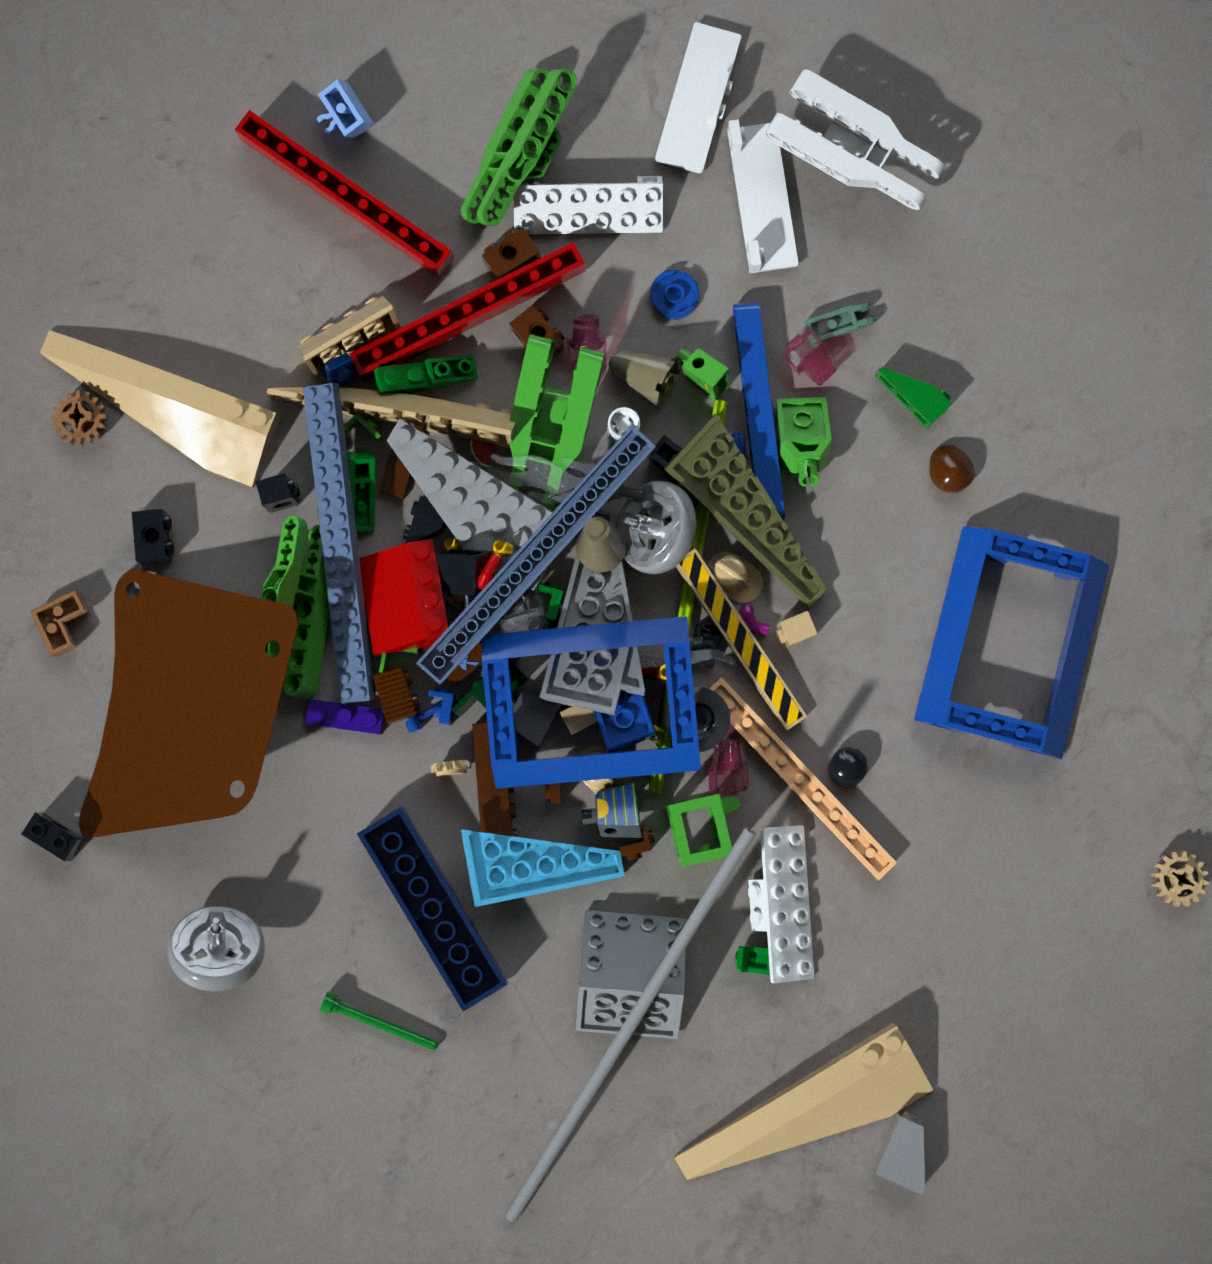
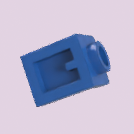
[428,687,456,726]

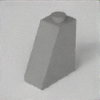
[872,1112,925,1195]

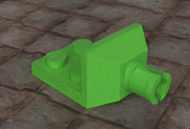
[776,397,832,487]

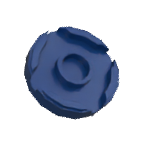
[650,269,699,320]

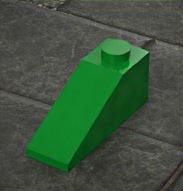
[875,367,952,429]
[347,451,375,532]

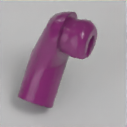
[739,604,770,637]

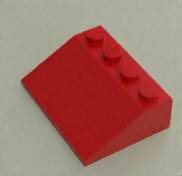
[359,539,448,656]

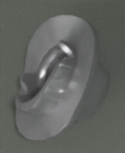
[665,687,730,752]

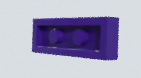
[305,699,384,735]

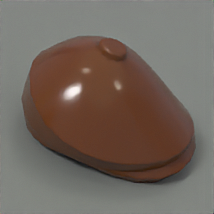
[930,445,975,493]

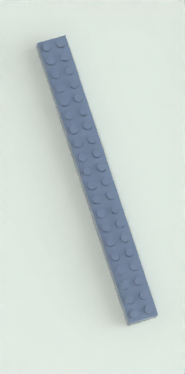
[303,383,376,703]
[416,425,656,685]

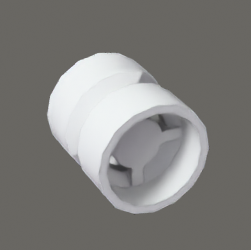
[607,407,640,443]

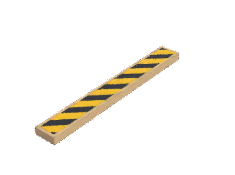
[676,549,807,731]

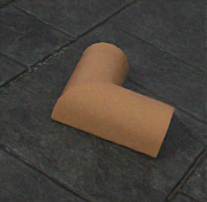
[30,589,89,657]

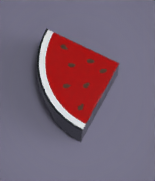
[470,439,495,470]

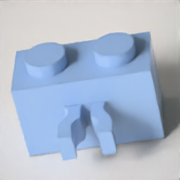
[316,80,374,138]

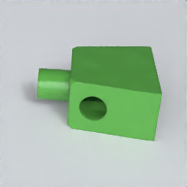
[675,348,732,401]

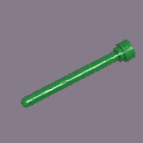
[320,992,438,1050]

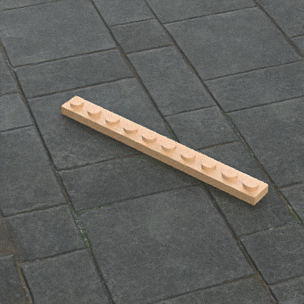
[709,677,897,880]

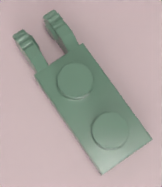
[803,302,877,346]

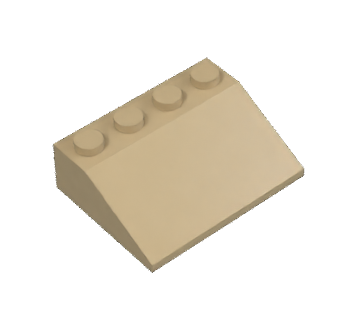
[297,296,401,378]

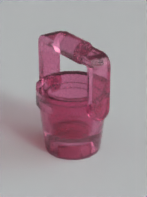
[566,314,607,366]
[782,329,837,386]
[708,740,749,796]

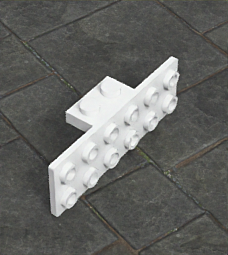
[655,22,741,174]
[748,825,814,983]

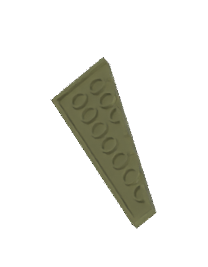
[664,414,827,608]

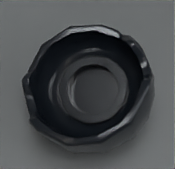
[828,747,868,788]

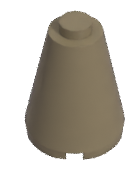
[608,349,681,407]
[576,517,626,573]

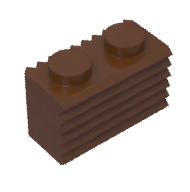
[372,666,421,724]

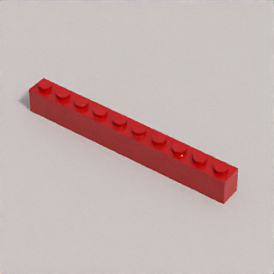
[234,110,454,279]
[349,242,585,382]

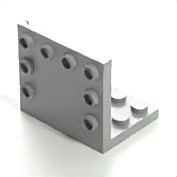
[576,910,687,1039]

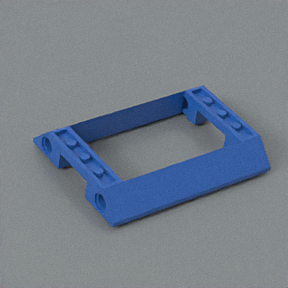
[914,526,1109,759]
[482,616,701,789]

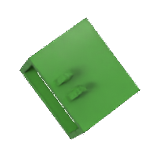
[666,794,741,867]

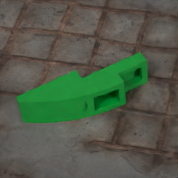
[374,354,478,394]

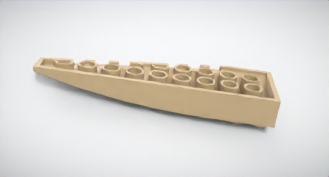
[40,330,281,488]
[267,387,515,449]
[674,1023,933,1180]

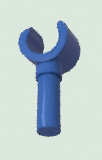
[406,706,437,733]

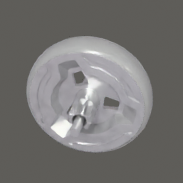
[617,481,696,574]
[167,906,265,991]

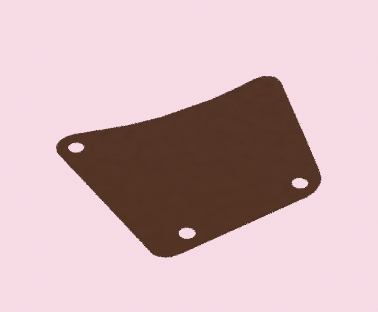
[79,569,298,838]

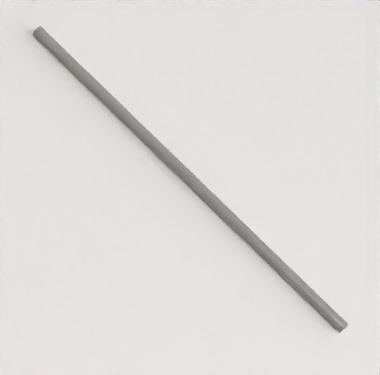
[505,827,756,1223]

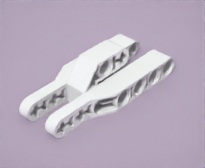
[765,69,945,210]

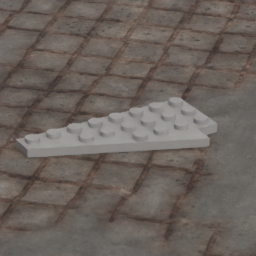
[387,419,553,590]
[540,509,646,715]

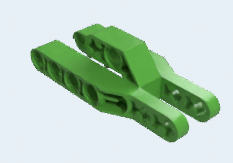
[460,69,577,226]
[508,334,605,512]
[261,515,330,700]

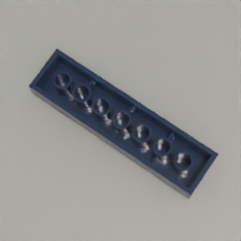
[357,807,509,1012]

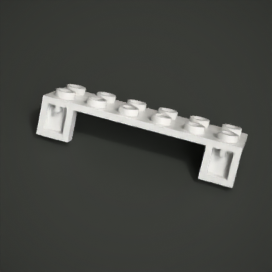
[727,119,799,274]
[513,176,663,234]

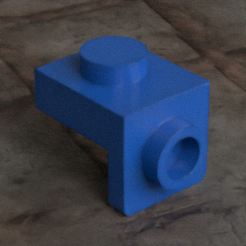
[321,352,355,387]

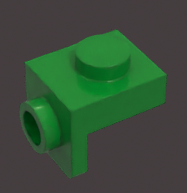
[538,582,564,623]
[735,946,770,975]

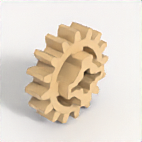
[1151,851,1209,907]

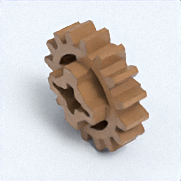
[51,390,108,446]

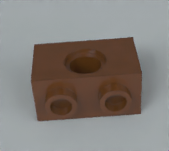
[482,227,540,280]
[509,305,565,358]

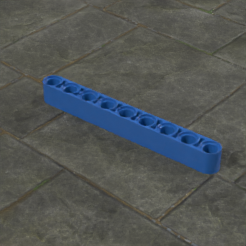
[733,302,785,520]

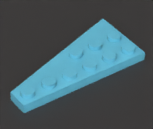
[461,829,625,907]

